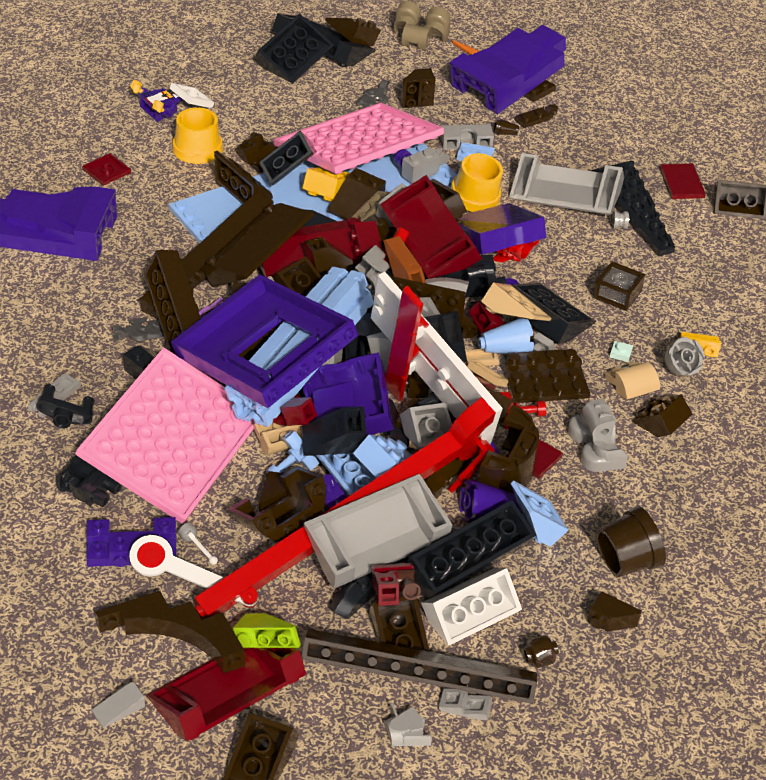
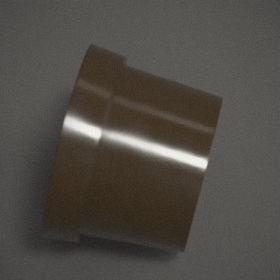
[596,506,666,578]

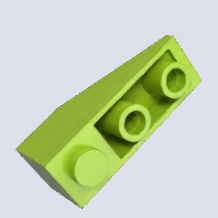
[233,613,301,648]

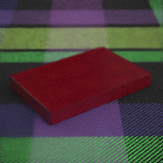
[660,163,706,199]

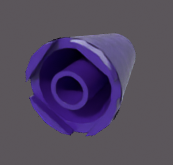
[459,479,519,522]

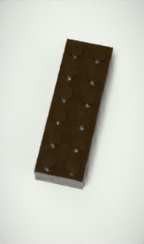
[144,250,201,356]

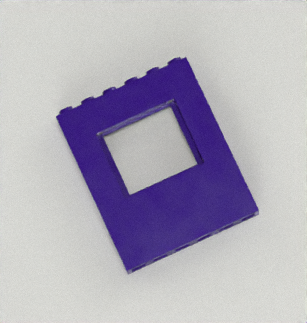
[171,274,358,408]

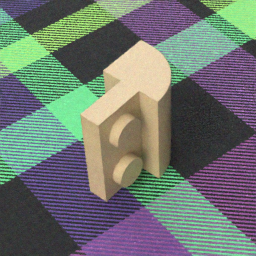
[605,362,660,399]
[254,423,303,455]

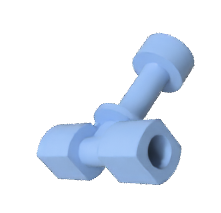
[266,430,320,473]

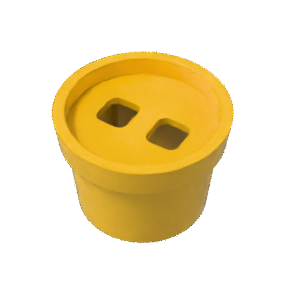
[172,108,223,164]
[450,153,503,212]

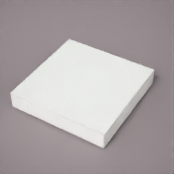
[170,83,214,108]

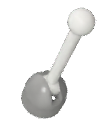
[178,522,218,565]

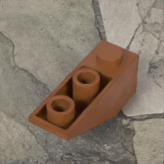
[383,236,426,283]

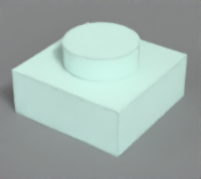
[610,341,633,362]

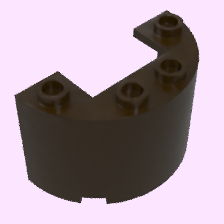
[479,404,539,493]
[228,466,326,541]

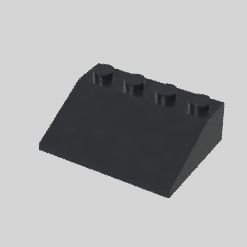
[254,13,334,84]
[511,283,596,344]

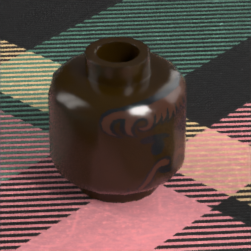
[523,635,559,668]

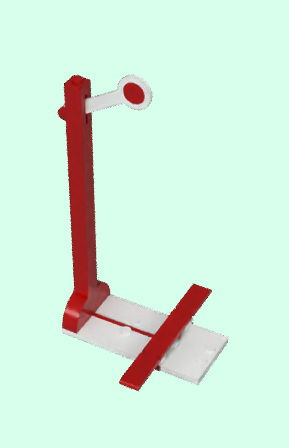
[130,272,503,619]

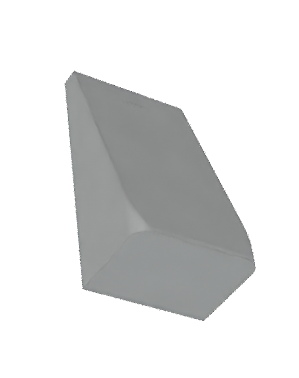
[91,682,145,728]

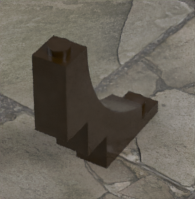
[95,591,245,673]

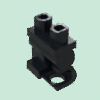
[56,455,122,507]

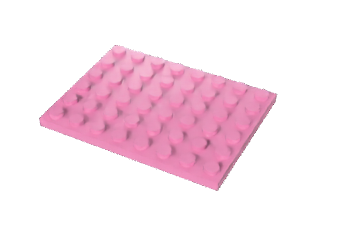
[274,102,444,174]
[75,347,255,524]

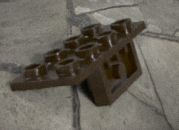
[391,276,466,323]

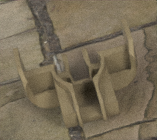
[394,1,450,50]

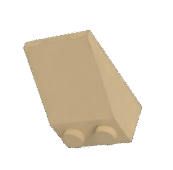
[481,282,551,321]

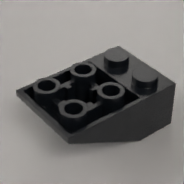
[302,406,366,456]

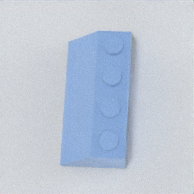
[316,453,376,496]

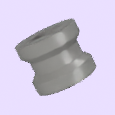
[612,211,629,229]

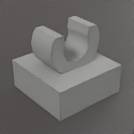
[533,332,555,351]

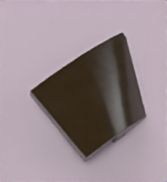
[235,132,275,172]

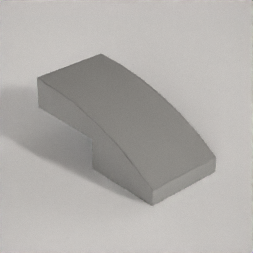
[439,689,492,720]

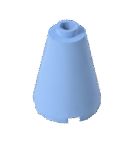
[478,318,534,354]

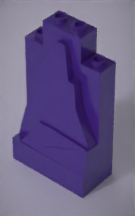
[450,25,566,115]
[0,186,117,261]

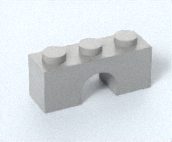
[440,124,494,150]

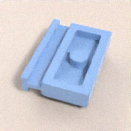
[457,142,495,161]

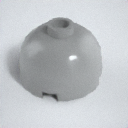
[665,337,705,377]

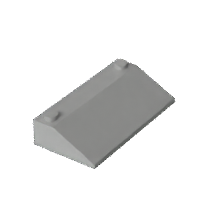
[509,153,624,215]
[304,474,452,589]

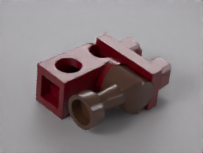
[372,563,421,606]

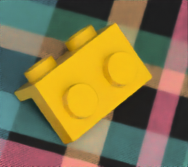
[680,332,721,358]

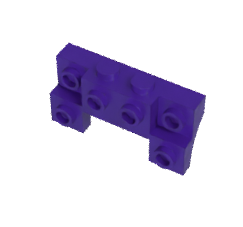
[87,517,176,567]

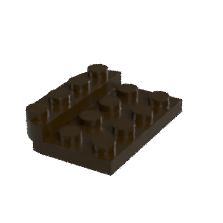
[505,349,590,403]

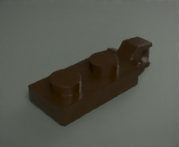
[515,104,558,128]

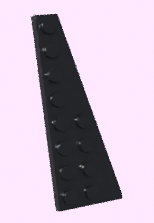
[590,160,675,256]

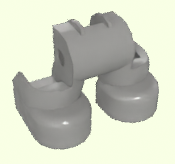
[353,245,391,292]
[568,399,628,472]

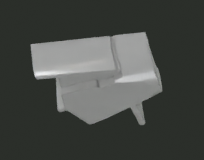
[383,702,431,746]

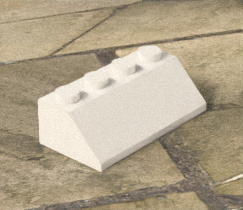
[421,568,522,646]

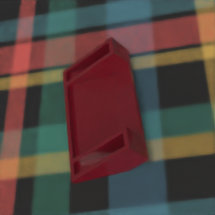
[380,175,482,279]
[260,217,361,278]
[147,648,306,741]

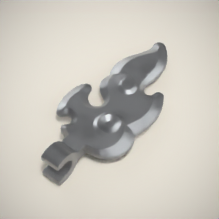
[357,79,390,110]
[112,318,164,342]

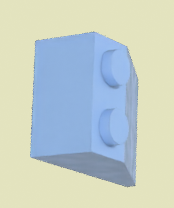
[511,481,569,546]

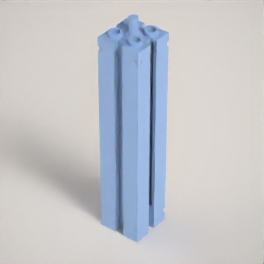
[224,267,373,427]

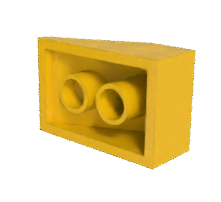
[302,167,350,201]

